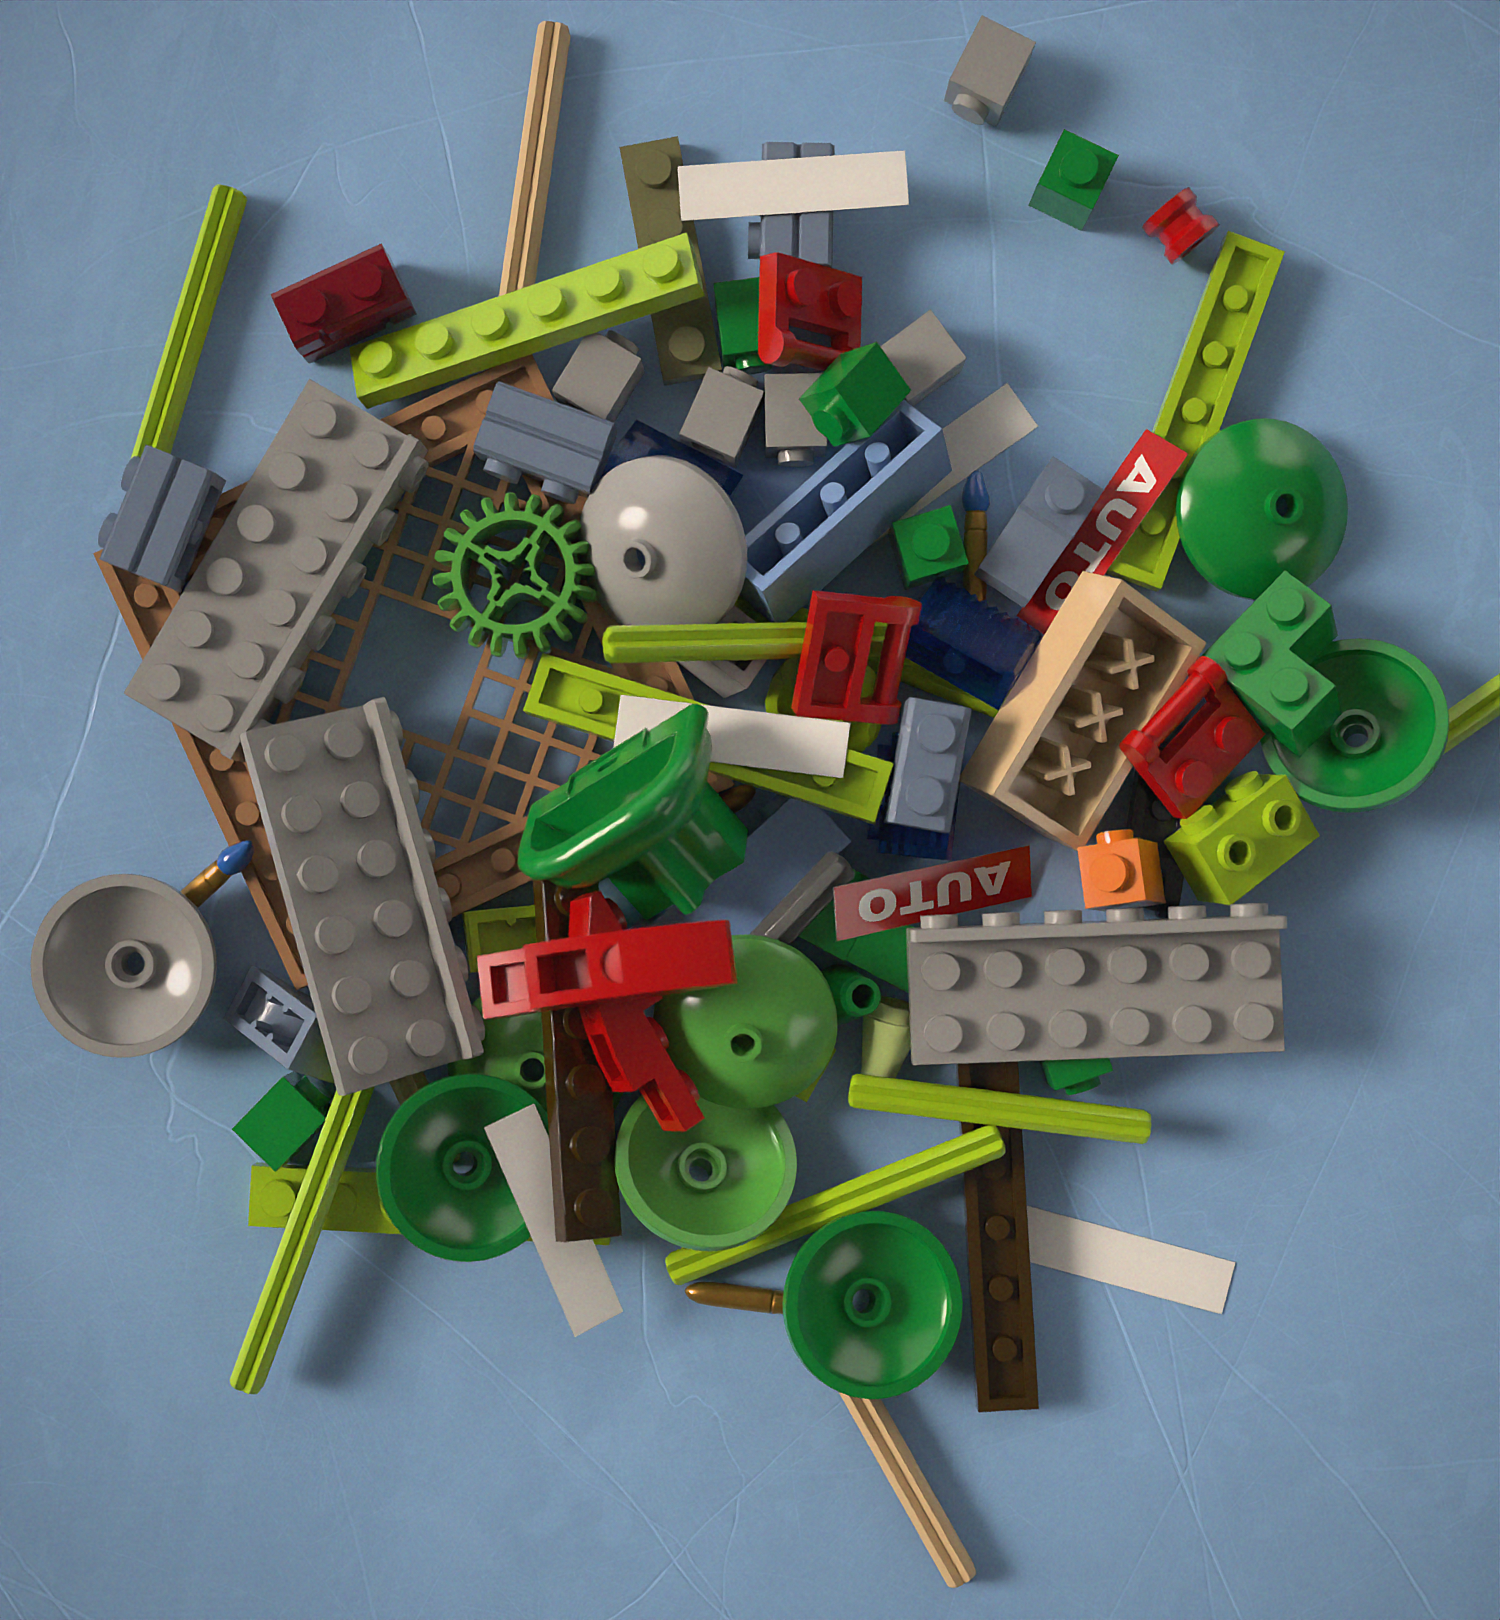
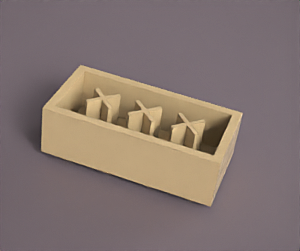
[959,571,1206,852]

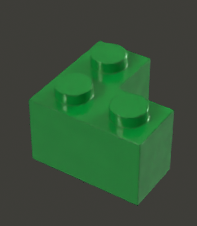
[1202,571,1342,757]

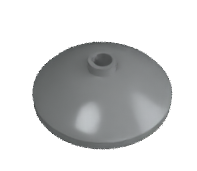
[578,456,747,626]
[31,874,217,1058]

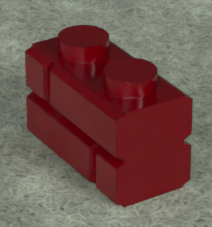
[271,243,417,364]

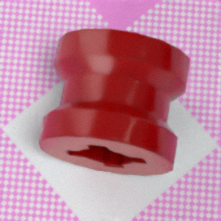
[1142,187,1220,265]

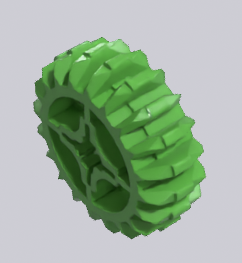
[433,492,597,659]

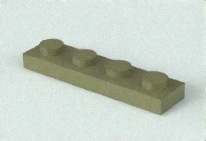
[619,136,722,386]

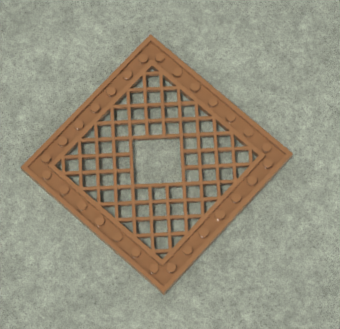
[93,354,734,990]

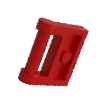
[758,252,862,371]
[791,590,922,725]
[1119,656,1265,819]

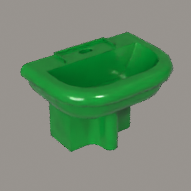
[518,704,748,920]

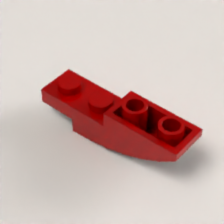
[569,890,705,1132]
[477,919,737,1019]

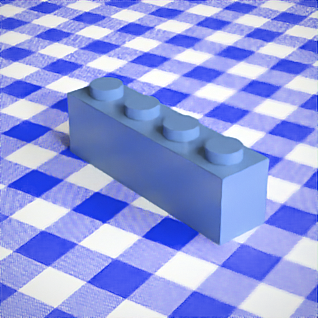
[739,400,952,623]
[628,794,852,935]

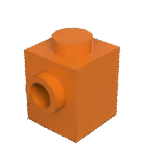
[1077,829,1166,912]

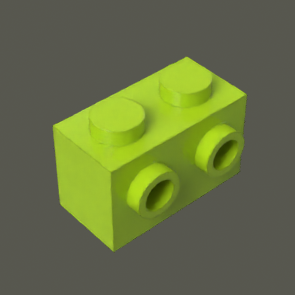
[1164,771,1320,905]

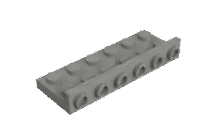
[123,379,429,762]
[239,697,485,1096]
[906,903,1287,1065]

